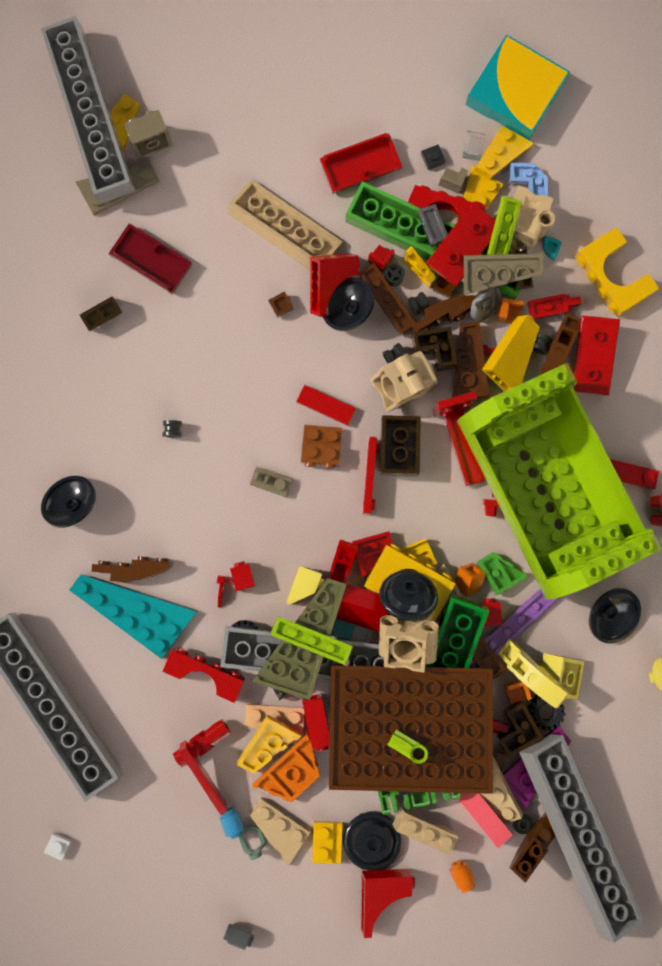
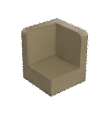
[439,167,468,194]

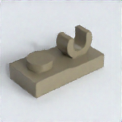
[250,467,292,498]

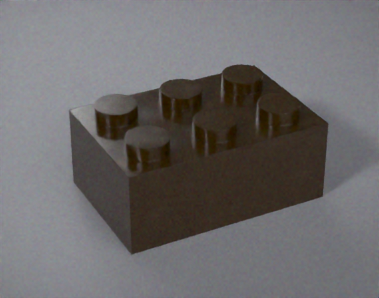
[379,415,421,477]

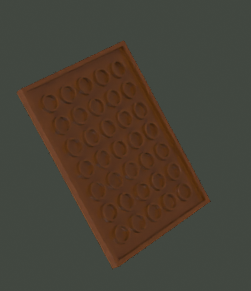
[329,665,493,794]

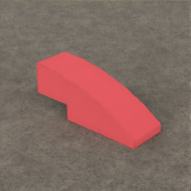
[459,793,513,848]

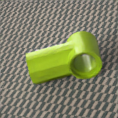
[387,729,428,764]

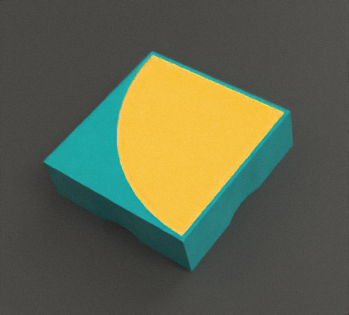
[465,34,570,140]

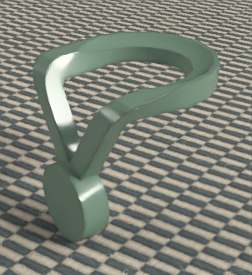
[239,825,267,860]

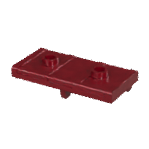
[108,223,192,295]

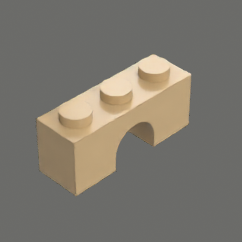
[392,806,458,855]

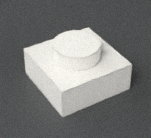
[44,832,72,861]

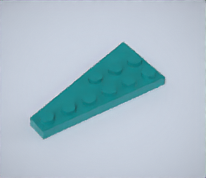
[69,574,197,659]

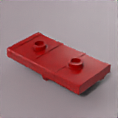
[320,133,402,194]
[426,203,496,287]
[573,315,621,396]

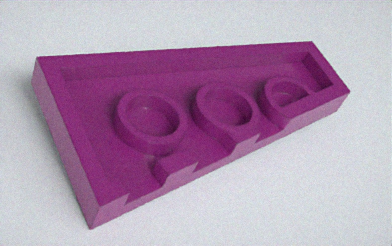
[502,727,571,808]

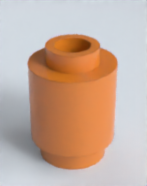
[449,860,476,893]

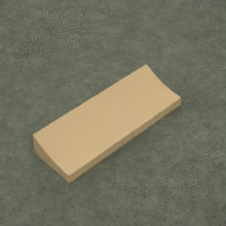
[228,179,342,270]

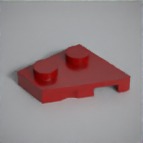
[352,531,393,577]

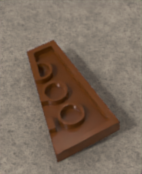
[452,321,490,398]

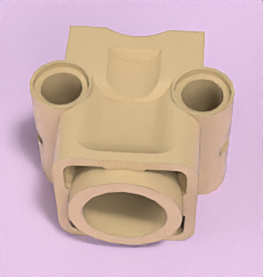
[496,185,555,251]
[370,351,438,413]
[379,613,439,673]

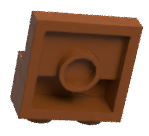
[301,425,342,469]

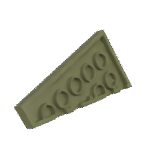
[252,578,347,700]

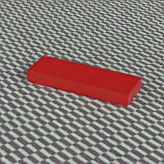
[296,385,356,426]

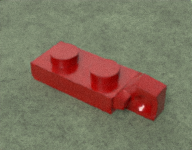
[527,293,582,320]

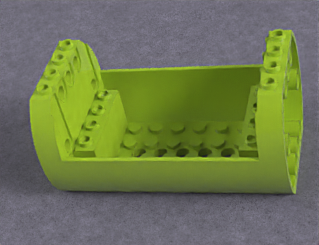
[457,364,662,600]

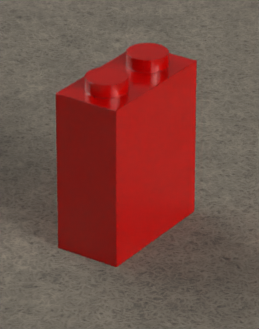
[336,584,391,632]
[302,693,330,751]

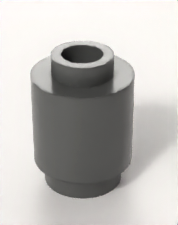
[223,923,254,950]

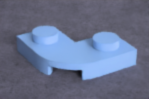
[509,163,548,196]

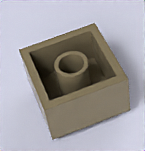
[124,110,173,159]

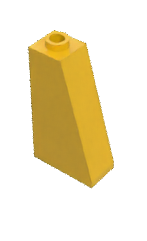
[482,315,540,391]

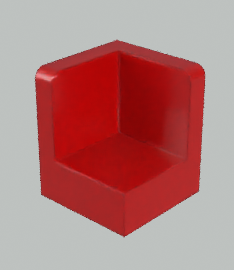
[368,245,395,272]

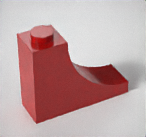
[310,253,360,317]
[361,869,415,938]

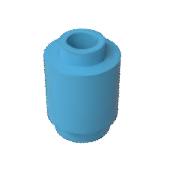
[220,807,244,839]

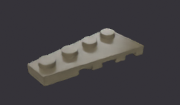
[75,163,159,216]
[464,253,544,295]

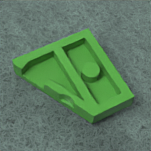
[476,552,528,595]

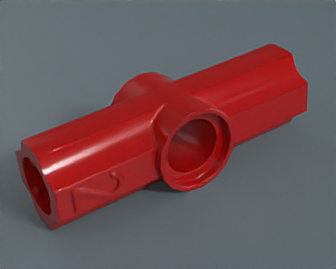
[173,719,231,768]

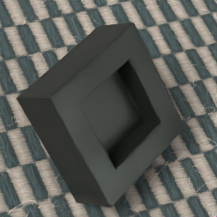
[421,144,446,170]

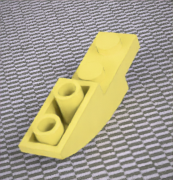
[498,639,570,709]

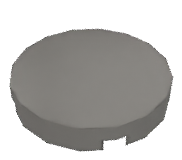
[471,287,501,322]

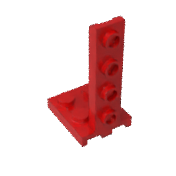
[432,391,485,486]

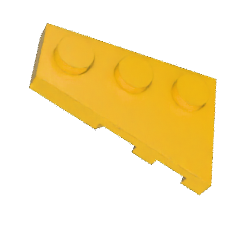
[474,125,534,180]

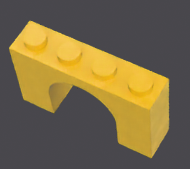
[575,227,659,317]
[363,544,456,622]

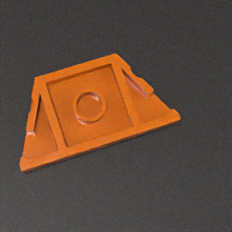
[252,733,321,803]

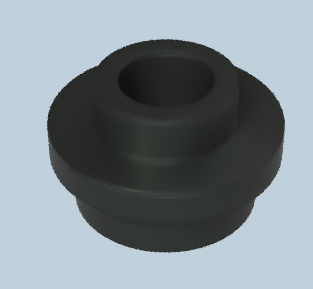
[513,813,533,834]

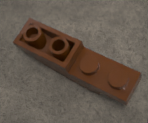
[411,295,476,333]
[538,313,581,376]
[91,556,173,582]
[509,813,555,883]

